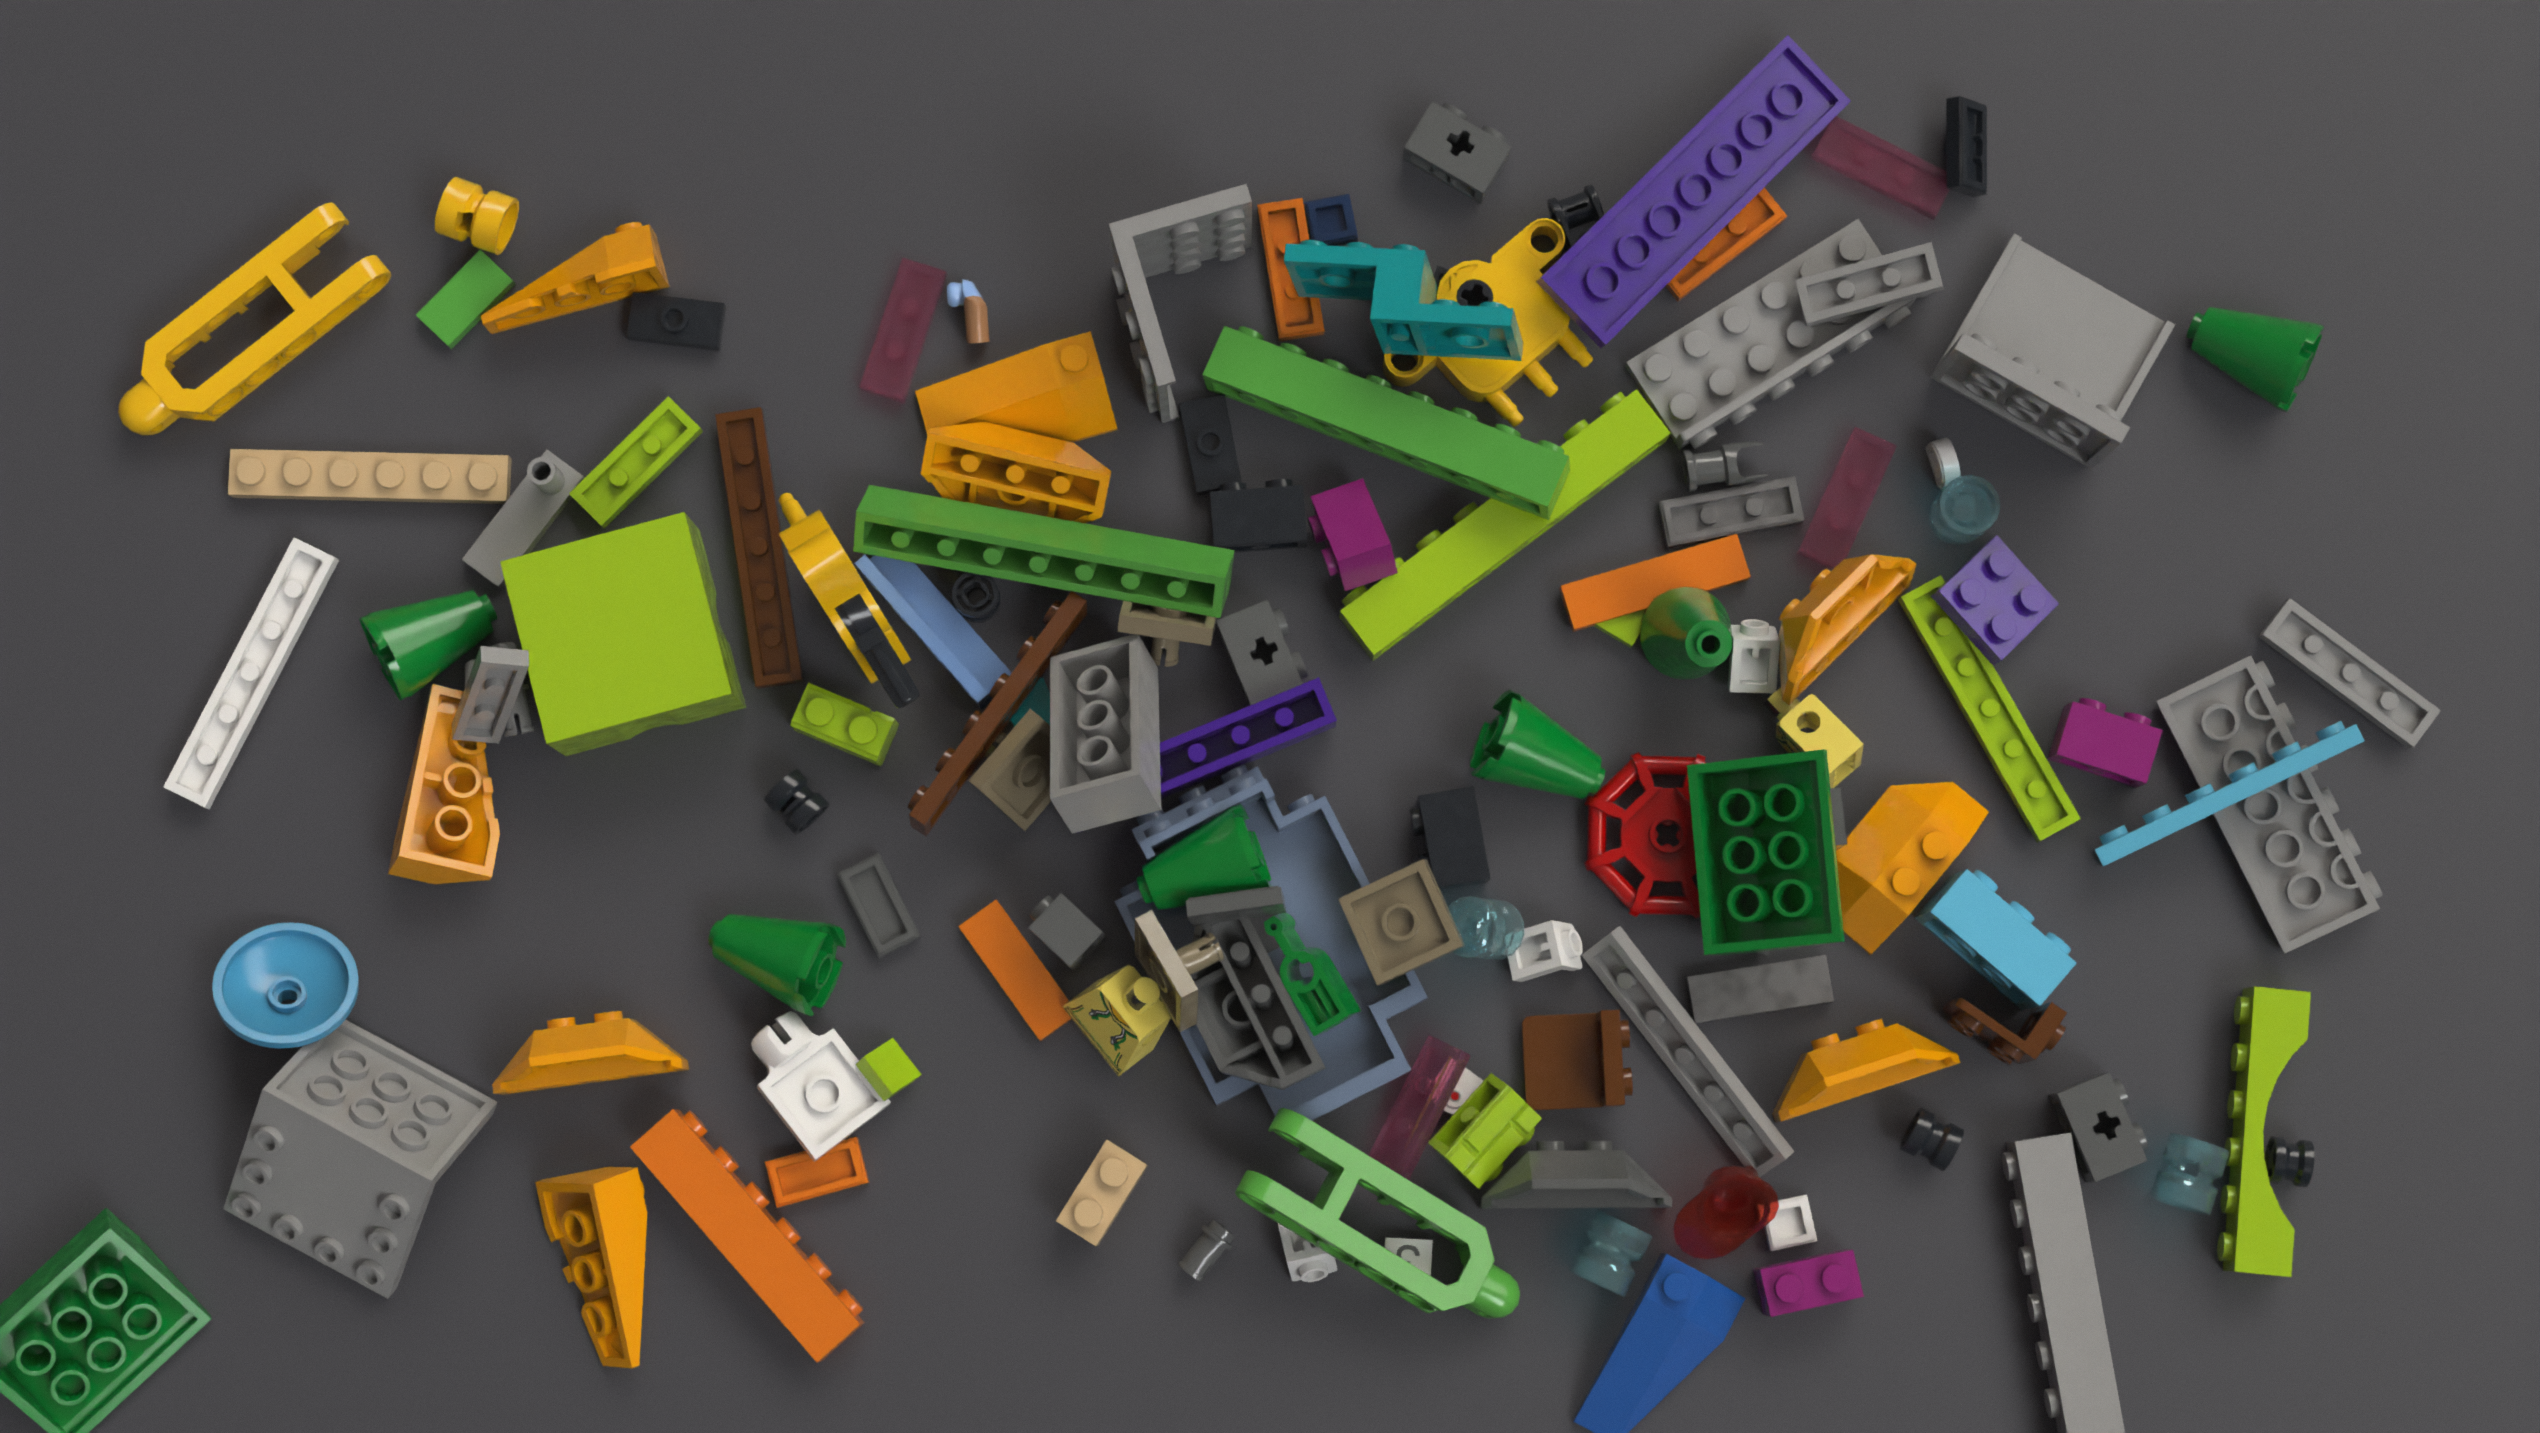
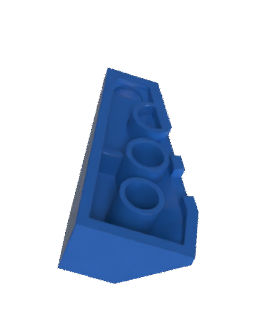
[1573,1253,1746,1433]

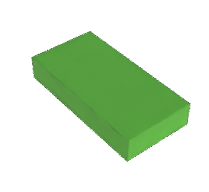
[416,250,516,350]

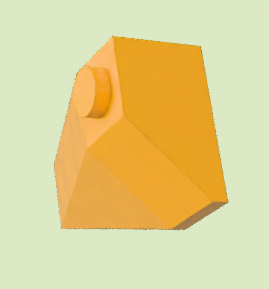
[480,222,670,334]
[915,331,1118,442]
[388,684,500,884]
[535,1167,647,1368]

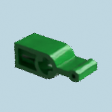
[1264,912,1361,1036]

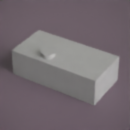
[1050,634,1161,834]

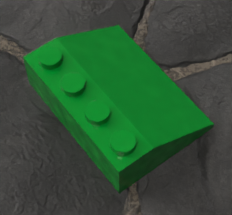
[1687,749,1845,955]
[0,1208,212,1433]

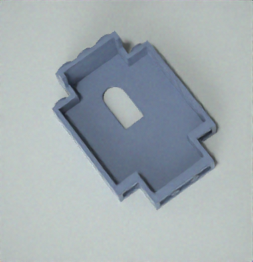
[1114,765,1428,1121]

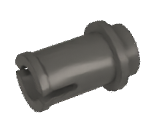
[1177,1219,1235,1282]

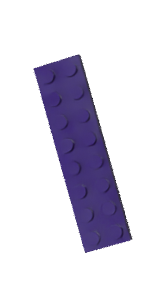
[1536,35,1851,349]

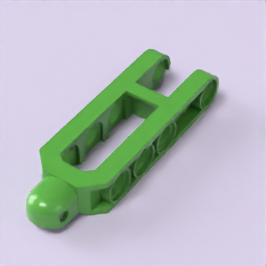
[1235,1108,1520,1319]

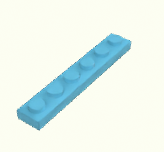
[2094,721,2365,866]

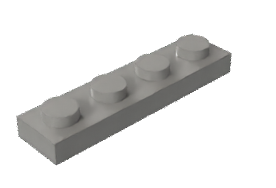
[2258,598,2441,749]

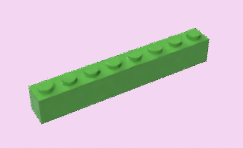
[1202,326,1570,520]
[853,485,1235,618]

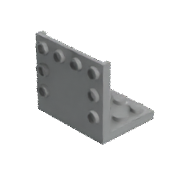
[1109,183,1252,423]
[1930,233,2175,469]
[223,1020,498,1299]

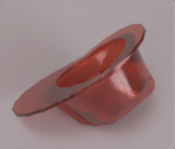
[1673,1165,1779,1259]

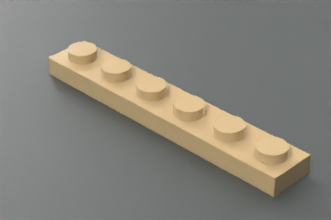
[228,449,512,504]

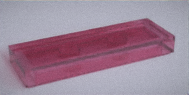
[1811,116,1949,220]
[859,258,947,404]
[1797,427,1897,570]
[1368,1035,1471,1180]

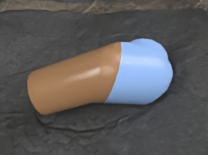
[947,279,990,343]

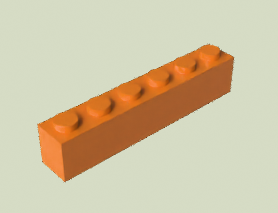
[630,1109,865,1363]

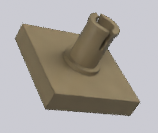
[1117,601,1217,667]
[969,709,1051,831]
[1338,859,1465,985]
[1135,910,1224,1032]

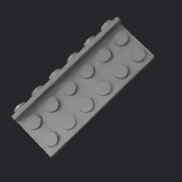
[1625,219,1917,450]
[2156,655,2383,954]

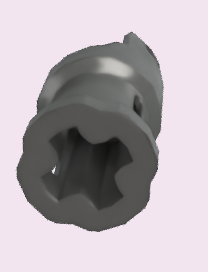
[1682,441,1768,492]

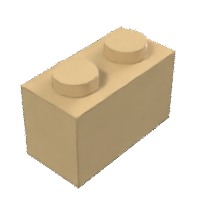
[1056,1140,1148,1246]

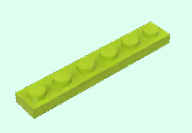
[1898,575,2081,843]

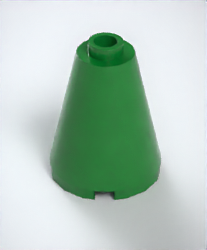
[2186,307,2324,413]
[1640,587,1732,680]
[359,590,498,701]
[1470,689,1606,799]
[1137,804,1272,910]
[708,914,846,1016]

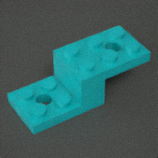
[1284,240,1523,361]

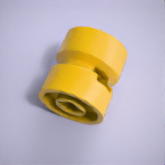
[435,177,519,255]

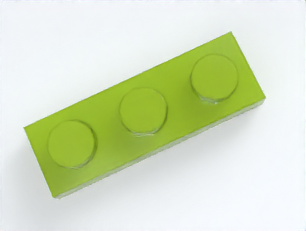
[569,396,703,529]

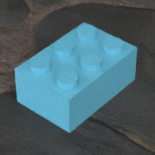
[1915,869,2076,1010]

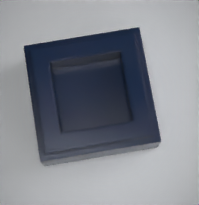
[1304,194,1358,246]

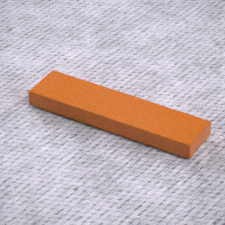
[1559,534,1751,632]

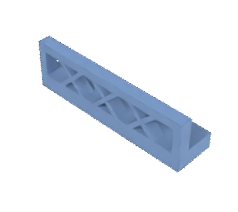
[854,554,1012,710]

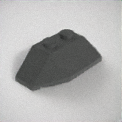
[1190,918,1326,1090]
[1479,1141,1672,1209]

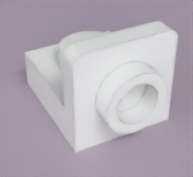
[1728,619,1780,694]
[1503,920,1583,982]
[1278,1223,1338,1282]

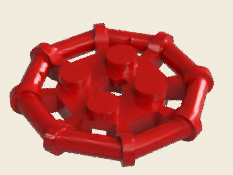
[1584,752,1706,919]

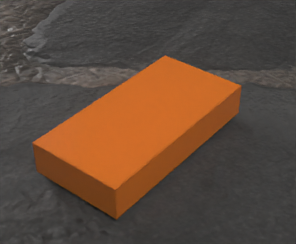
[765,1137,870,1208]

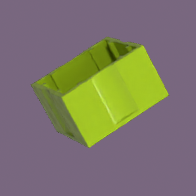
[500,512,746,756]

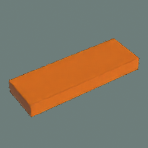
[1665,187,1787,302]
[1257,198,1325,342]
[958,899,1072,1042]

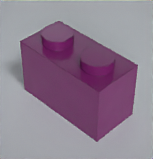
[1307,478,1398,591]
[2048,698,2163,788]
[1753,1249,1864,1317]

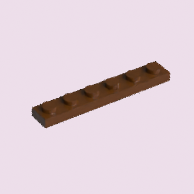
[715,407,804,689]
[907,591,1087,837]

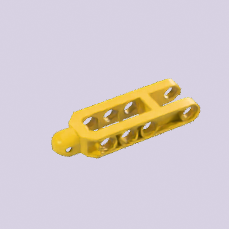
[118,202,392,436]

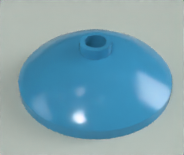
[212,922,359,1049]

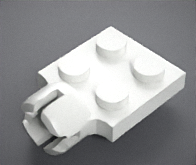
[751,1011,891,1162]

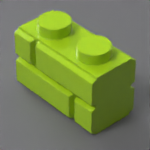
[790,683,899,767]
[1428,1073,1542,1189]

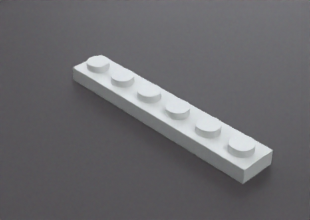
[163,537,339,809]

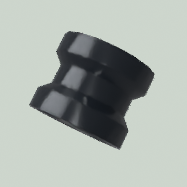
[2265,1136,2315,1187]

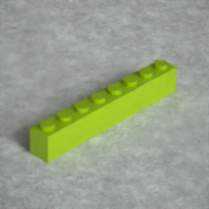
[1339,389,1670,661]

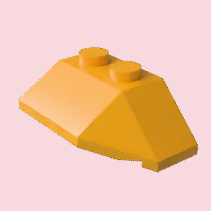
[921,422,1112,523]
[1778,554,1917,705]
[1836,782,1989,955]
[492,1011,689,1095]
[1772,1018,1961,1122]

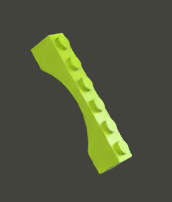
[2217,986,2311,1277]

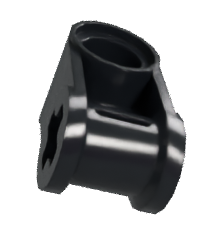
[1547,184,1604,252]

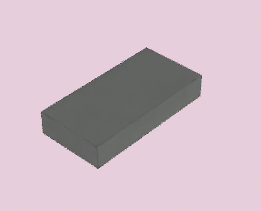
[837,853,921,959]
[1186,886,1286,926]

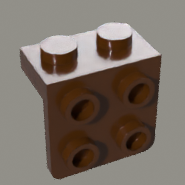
[1942,998,2067,1065]
[1521,1009,1633,1110]

